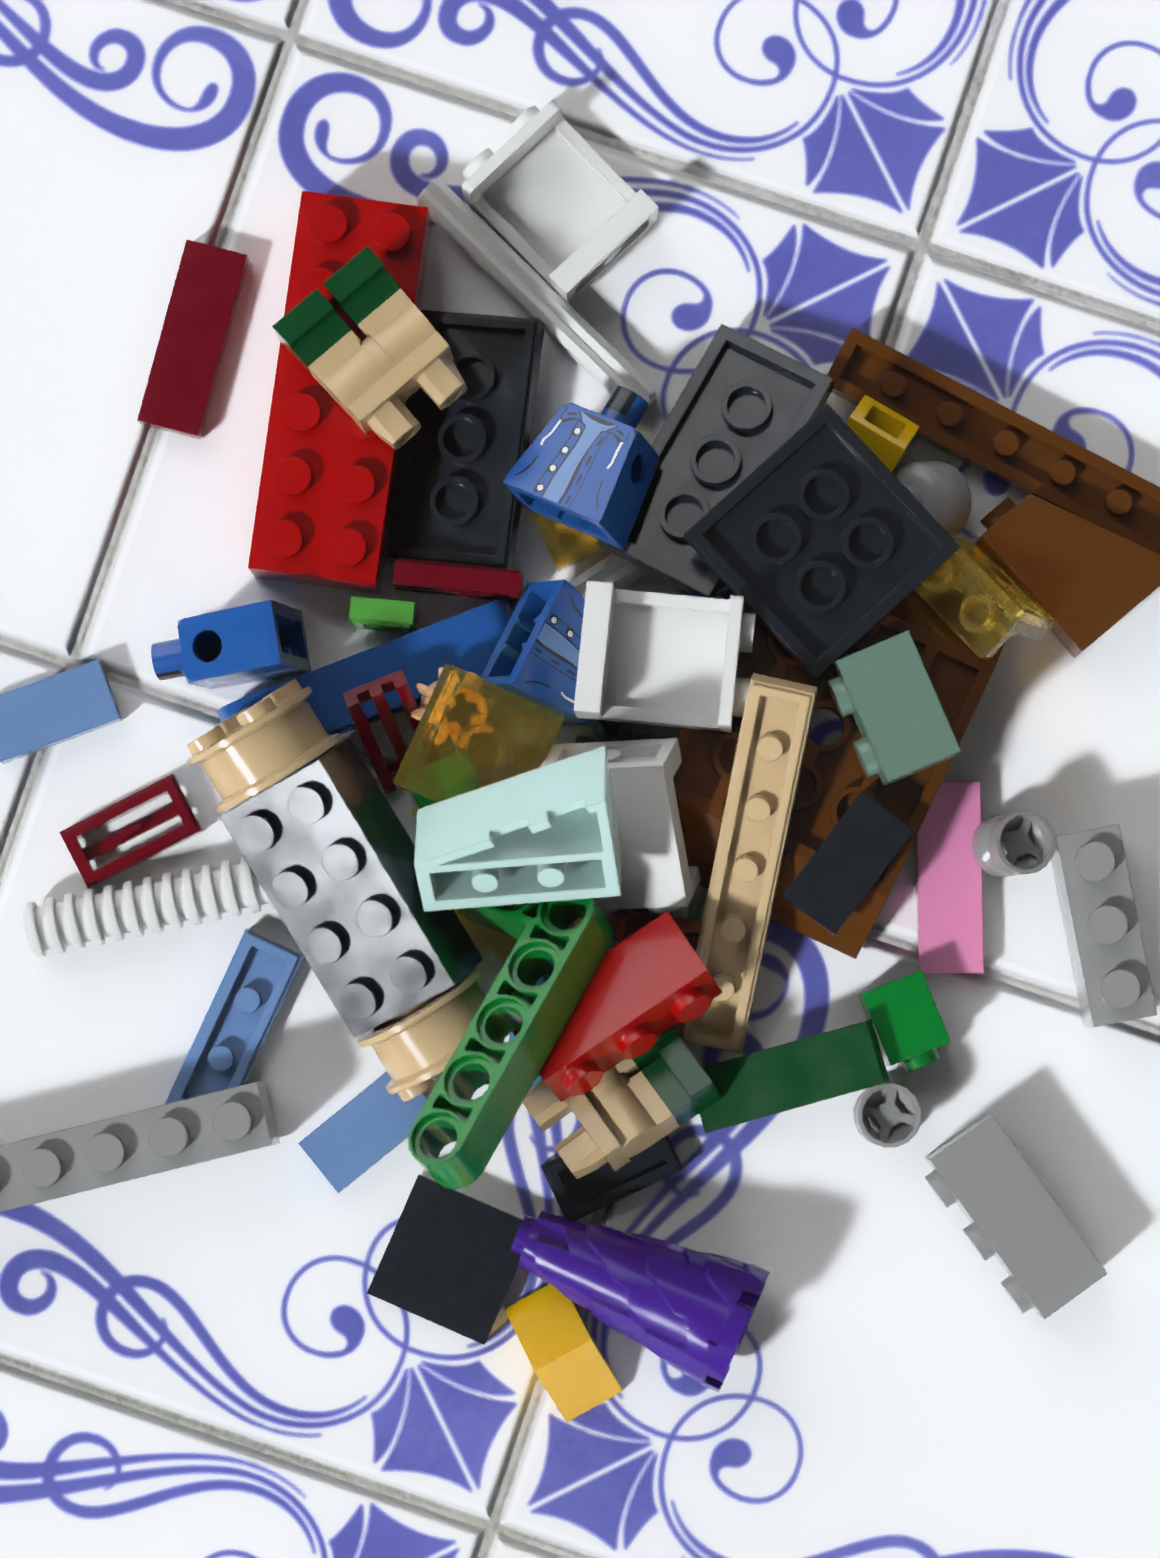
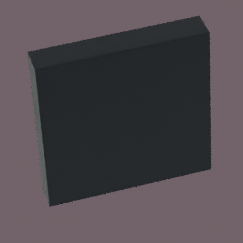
[367,1174,523,1345]

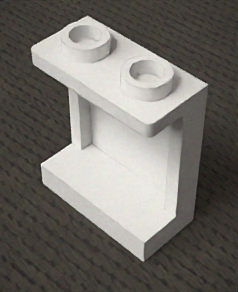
[461,99,658,304]
[574,581,756,733]
[540,738,701,915]

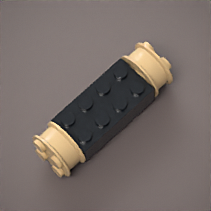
[186,679,510,1102]

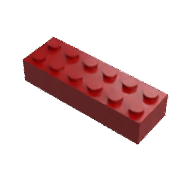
[248,191,432,594]

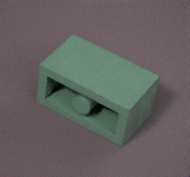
[827,630,961,787]

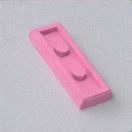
[915,781,984,974]

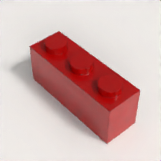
[512,911,723,1102]

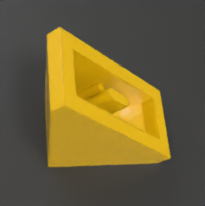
[504,1283,623,1422]

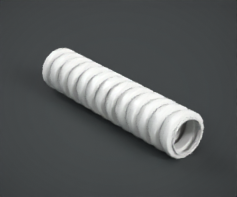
[23,857,275,958]

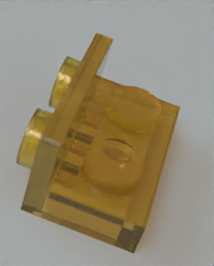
[914,529,1056,660]

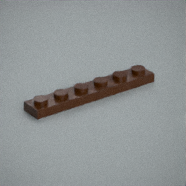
[827,327,1160,554]

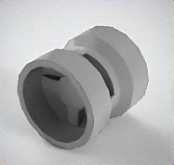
[972,810,1056,877]
[853,1083,921,1148]

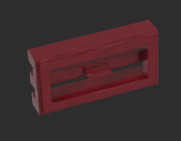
[393,558,524,603]
[342,669,439,795]
[59,774,204,889]

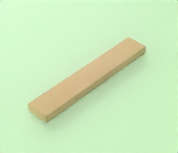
[679,673,818,1054]

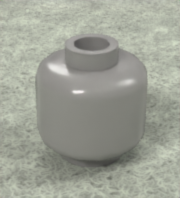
[892,461,972,538]

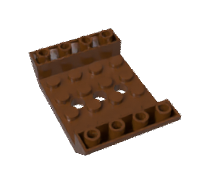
[673,574,1017,959]

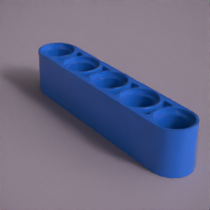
[217,598,513,735]

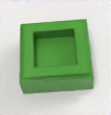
[349,596,418,634]

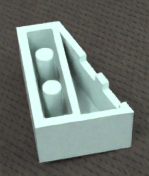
[414,745,621,912]

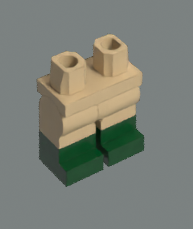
[272,245,467,450]
[522,1027,721,1179]

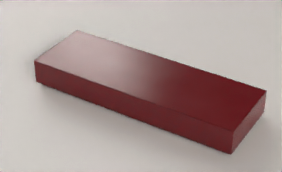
[137,239,249,440]

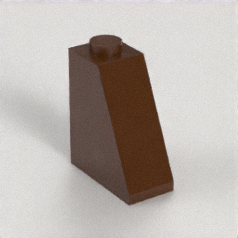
[975,494,1160,658]

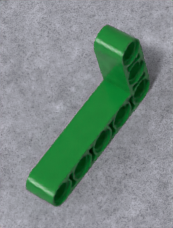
[408,898,614,1190]

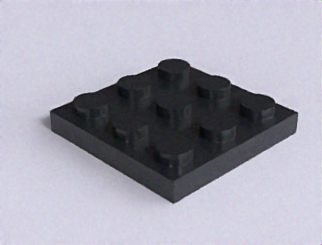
[683,404,960,681]

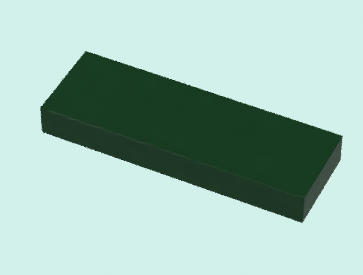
[699,1019,890,1133]

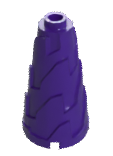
[511,1211,770,1392]

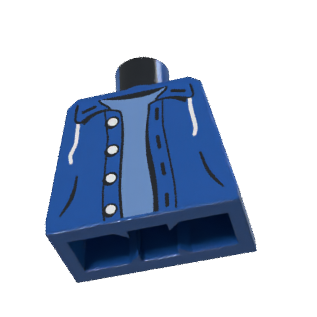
[503,386,658,550]
[478,579,616,726]
[151,600,311,689]

